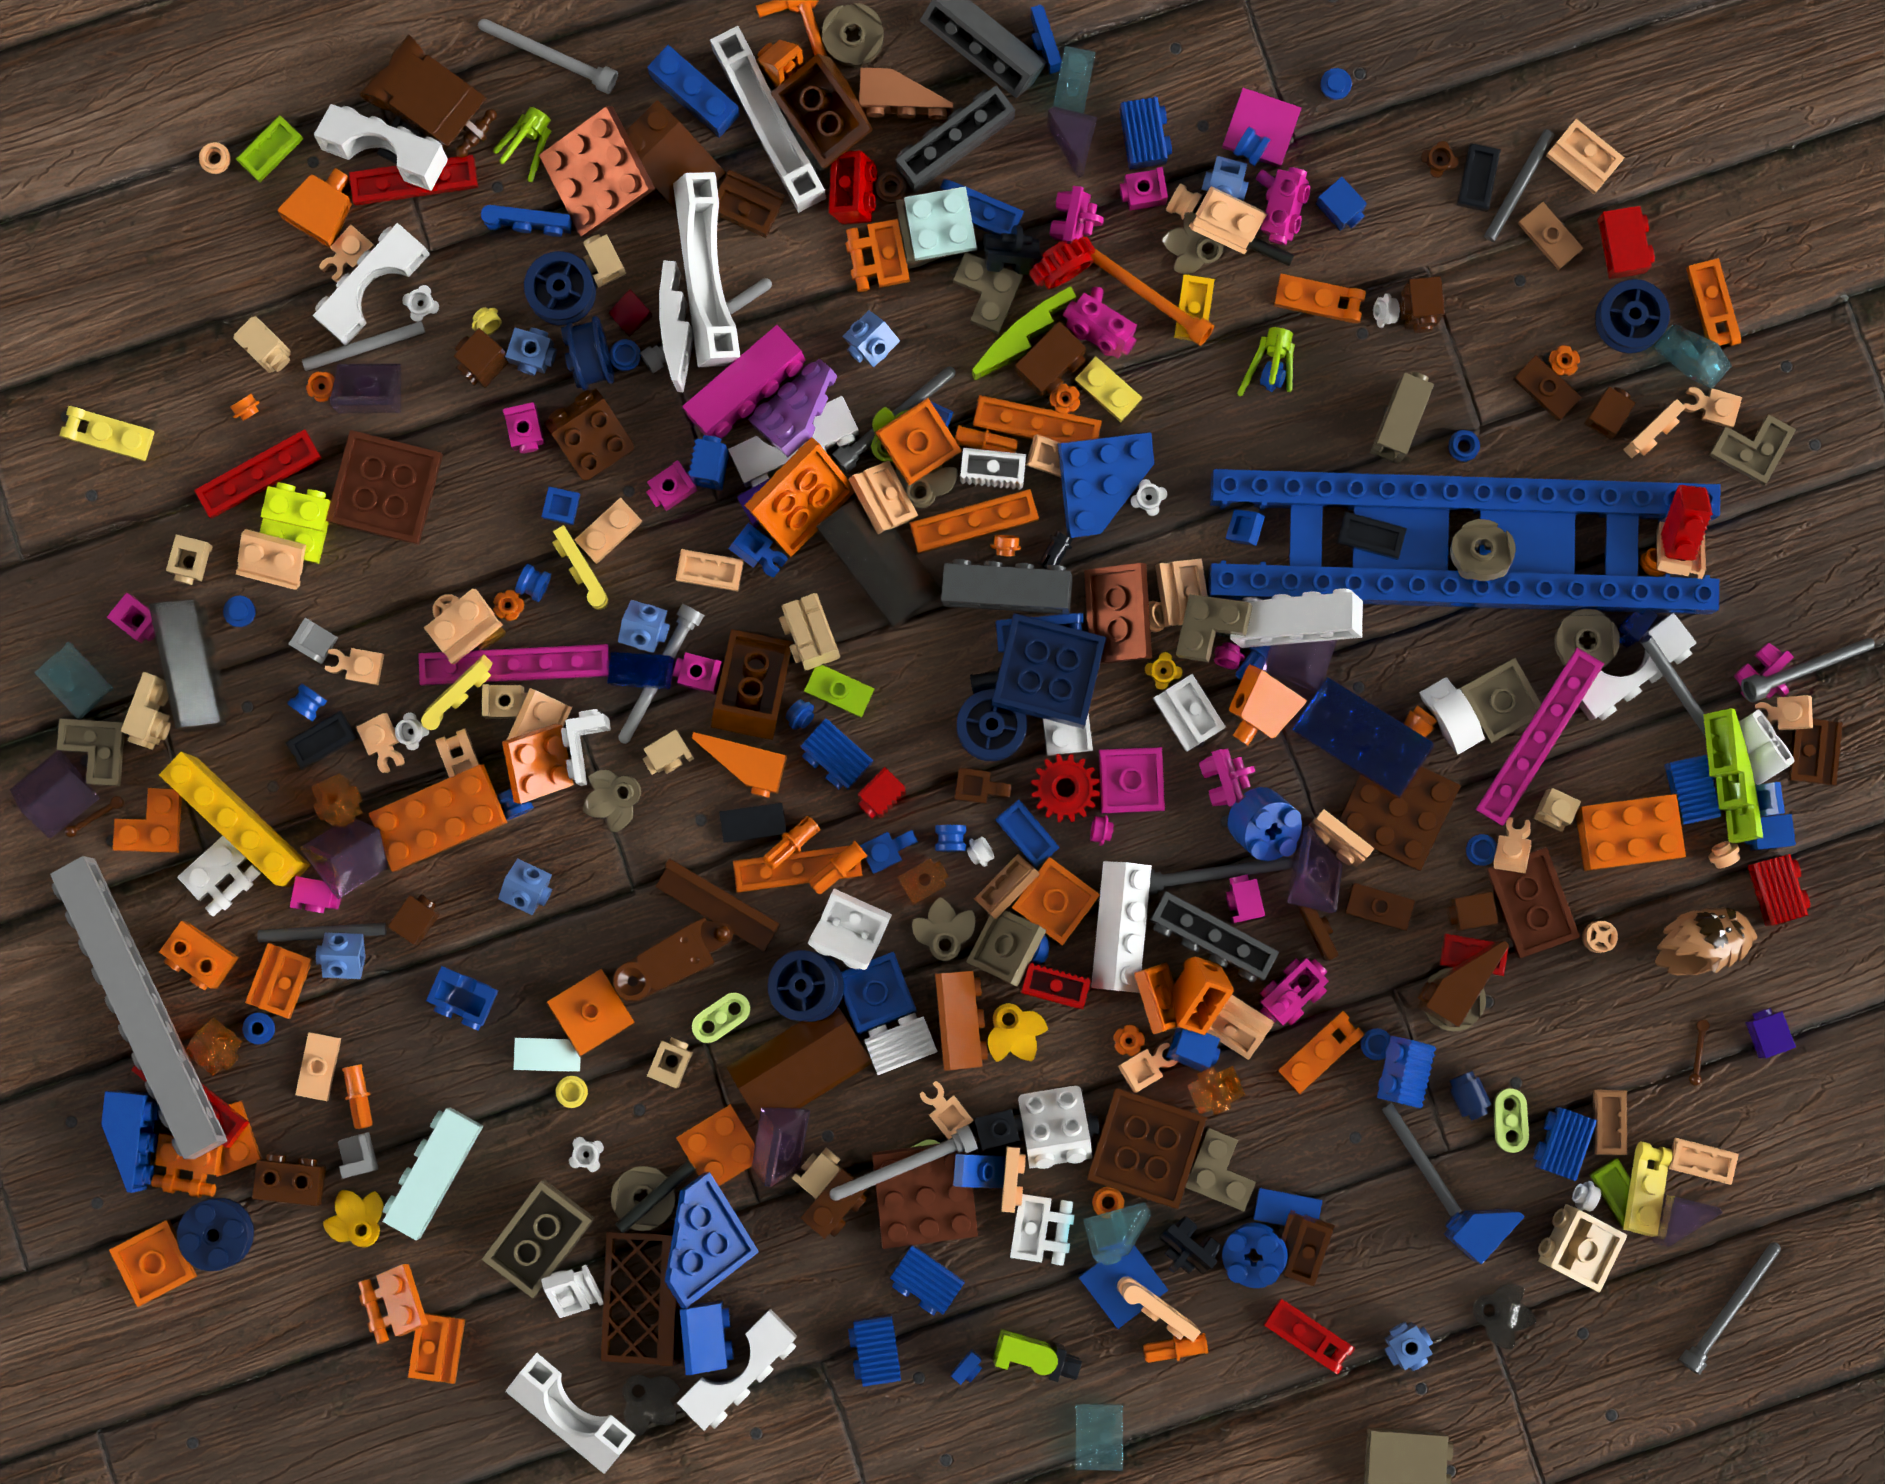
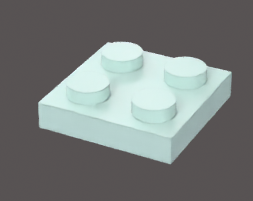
[904,186,977,261]

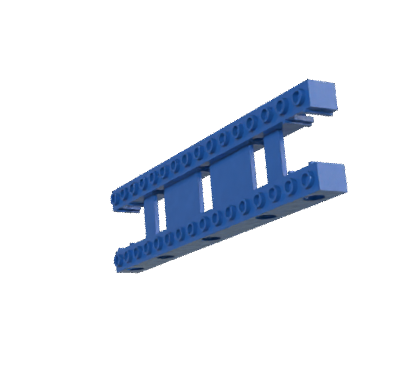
[1208,469,1721,615]

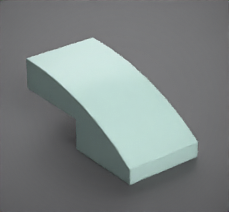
[514,1038,581,1072]

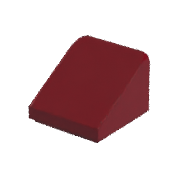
[608,289,652,337]

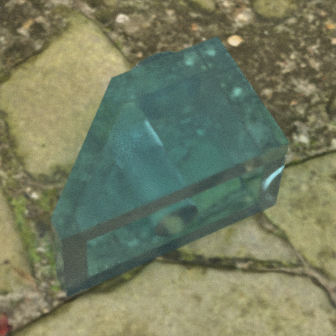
[1052,46,1096,122]
[1654,324,1732,389]
[1083,1202,1152,1265]

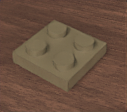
[1459,658,1541,744]
[966,910,1047,987]

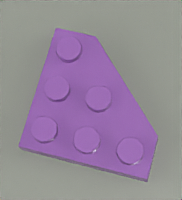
[748,359,837,457]

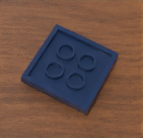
[991,613,1106,729]

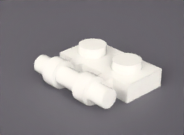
[177,836,261,917]
[1010,1194,1075,1266]

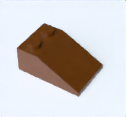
[771,54,873,169]
[626,100,726,212]
[711,629,793,740]
[1417,941,1510,1027]

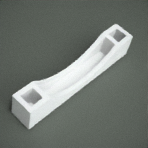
[710,26,826,213]
[673,172,740,367]

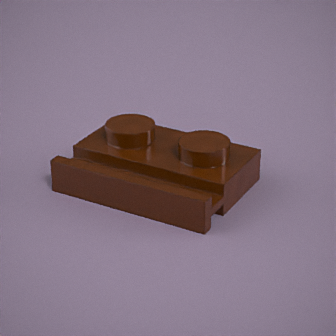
[718,170,785,238]
[1788,719,1843,786]
[1281,1210,1335,1286]

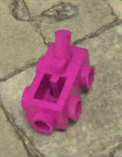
[1256,167,1310,245]
[1063,287,1137,359]
[1259,958,1329,1026]

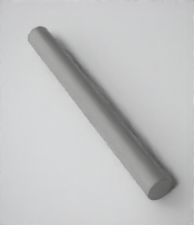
[302,321,426,371]

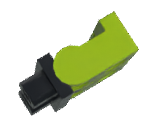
[992,1329,1082,1382]

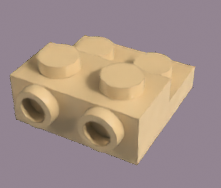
[120,672,171,750]
[1538,1204,1628,1293]

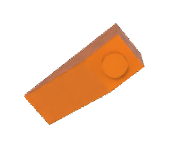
[756,39,804,88]
[692,732,787,798]

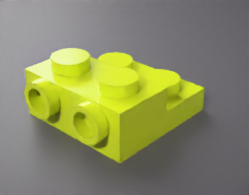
[259,482,331,564]

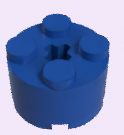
[1228,787,1302,861]

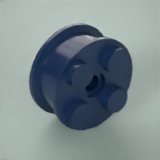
[524,251,596,326]
[1595,279,1670,353]
[561,316,614,390]
[957,689,1027,761]
[768,950,844,1022]
[177,1198,254,1271]

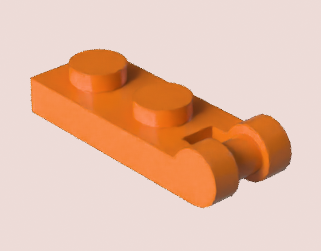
[1686,258,1741,351]
[1274,274,1366,323]
[1277,1010,1365,1094]

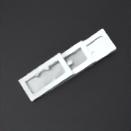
[659,260,694,392]

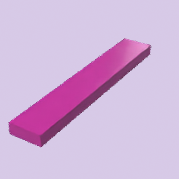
[418,644,610,686]
[1476,647,1604,826]

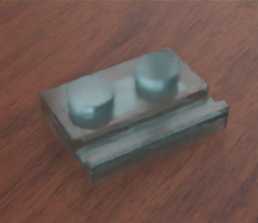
[35,642,114,720]
[1076,1403,1123,1471]

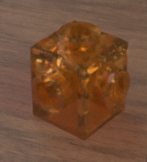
[311,773,363,827]
[186,1017,243,1076]
[1187,1066,1245,1115]

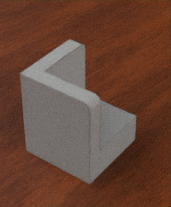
[289,618,338,664]
[338,1132,378,1179]

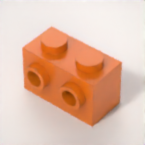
[159,921,239,990]

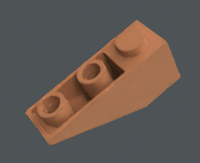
[859,68,953,120]

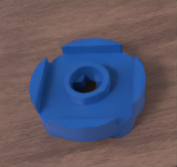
[1222,1223,1288,1288]

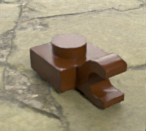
[955,768,1012,804]

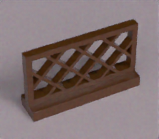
[601,1231,682,1366]

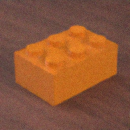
[1576,794,1686,871]

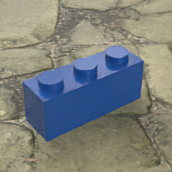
[647,45,740,138]

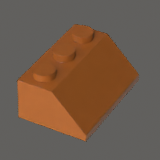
[935,971,988,1071]

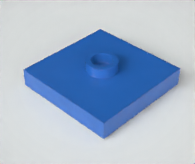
[841,951,917,1035]
[1079,1238,1168,1329]

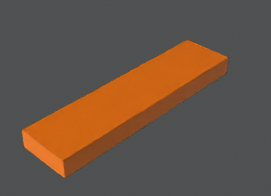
[973,395,1102,443]
[909,489,1039,554]
[733,846,863,893]

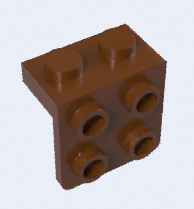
[544,388,634,480]

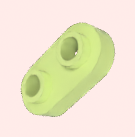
[692,993,751,1043]
[1493,1088,1529,1153]

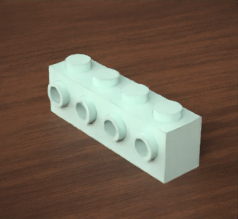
[382,1107,483,1240]

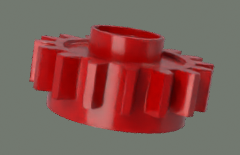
[1029,236,1096,290]
[1031,754,1100,823]

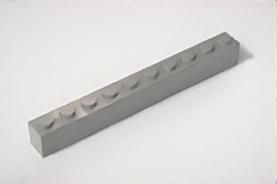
[50,856,227,1159]

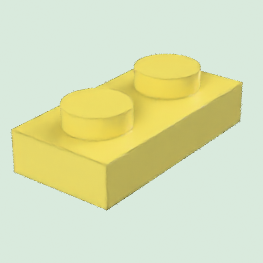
[1074,356,1142,423]

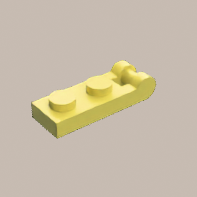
[59,406,155,462]
[552,525,609,610]
[421,654,493,730]
[1623,1141,1673,1237]

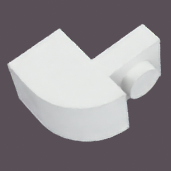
[1419,677,1485,755]

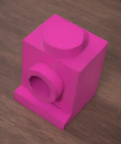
[1120,167,1168,211]
[503,402,545,453]
[646,460,698,511]
[107,592,162,643]
[673,652,723,695]
[1226,874,1265,924]
[290,876,342,914]

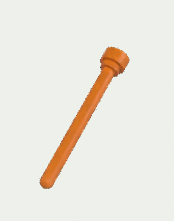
[1090,249,1214,346]

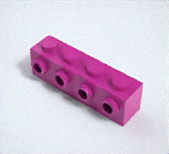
[682,325,806,438]

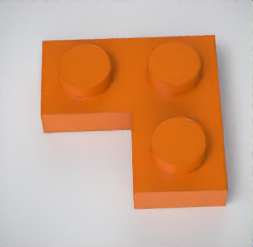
[113,788,182,853]

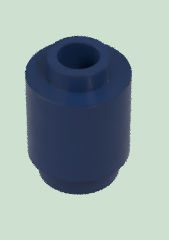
[1449,1070,1492,1121]

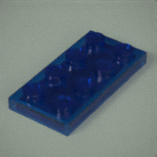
[1292,677,1435,798]

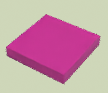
[1222,88,1302,168]
[1098,747,1165,814]

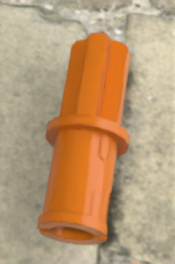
[955,425,1018,453]
[763,816,820,869]
[809,841,868,894]
[342,1064,373,1129]
[1143,1333,1208,1363]

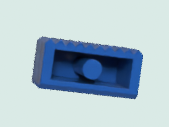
[1119,97,1172,170]
[688,435,729,490]
[800,718,874,790]
[1664,755,1721,825]
[1377,1036,1436,1109]
[1533,1107,1597,1181]
[890,1245,965,1315]
[848,1314,901,1387]

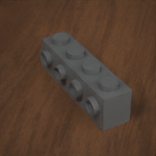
[920,0,1047,98]
[896,85,1015,193]
[941,559,1072,615]
[1149,891,1279,983]

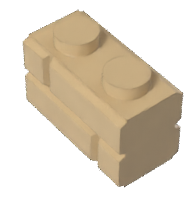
[233,316,291,373]
[779,593,840,670]

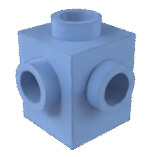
[1201,156,1249,201]
[842,310,900,367]
[505,327,557,376]
[618,600,670,653]
[498,858,552,915]
[316,933,366,979]
[1384,1322,1433,1371]

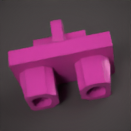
[1049,186,1104,244]
[1734,643,1794,700]
[1199,748,1256,807]

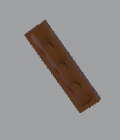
[655,858,781,952]

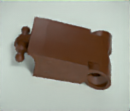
[360,34,497,158]
[613,917,733,1002]

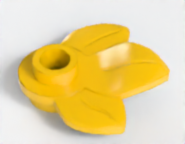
[988,1003,1048,1062]
[323,1190,384,1248]

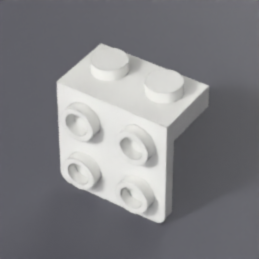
[561,709,611,786]
[808,889,892,970]
[1018,1086,1092,1169]

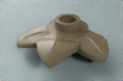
[1162,212,1224,274]
[895,465,958,508]
[583,770,641,832]
[912,897,975,961]

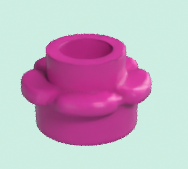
[1214,642,1245,669]
[1090,815,1114,846]

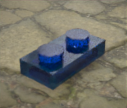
[1618,608,1658,648]
[607,652,674,689]

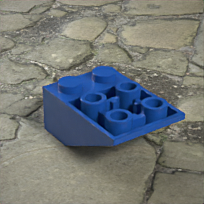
[101,1090,160,1193]

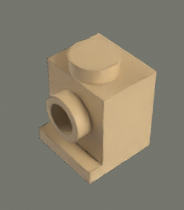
[583,234,626,288]
[166,534,213,585]
[482,684,528,719]
[643,729,694,775]
[1533,788,1581,832]
[647,1037,693,1088]
[792,1147,842,1199]

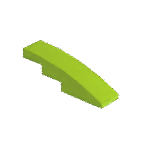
[972,286,1076,380]
[1703,708,1763,843]

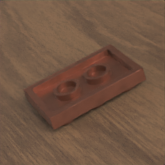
[1084,563,1152,664]
[1486,847,1580,959]

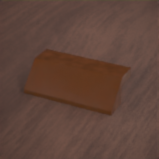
[726,1006,873,1130]

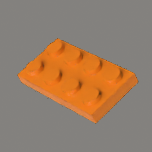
[369,764,507,872]

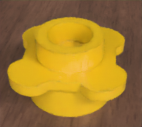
[1145,652,1183,690]

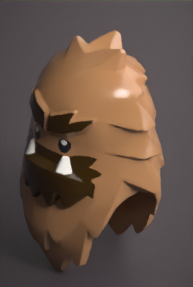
[1655,907,1757,976]

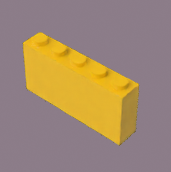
[159,752,311,888]

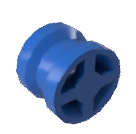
[1233,126,1271,166]
[515,564,551,602]
[287,683,327,721]
[497,789,534,820]
[935,825,966,852]

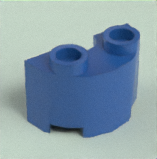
[426,966,499,1031]

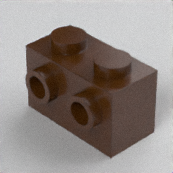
[1399,276,1445,333]
[1014,321,1086,397]
[454,328,509,388]
[252,1154,326,1206]
[801,1167,867,1239]

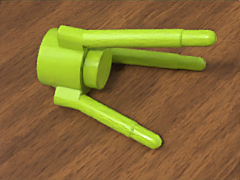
[493,107,552,182]
[1237,327,1295,396]

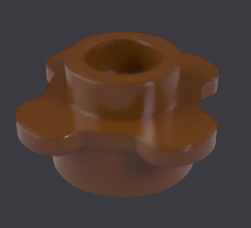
[1421,141,1458,178]

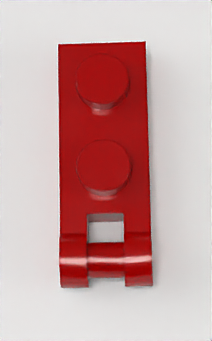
[1263,1298,1355,1375]

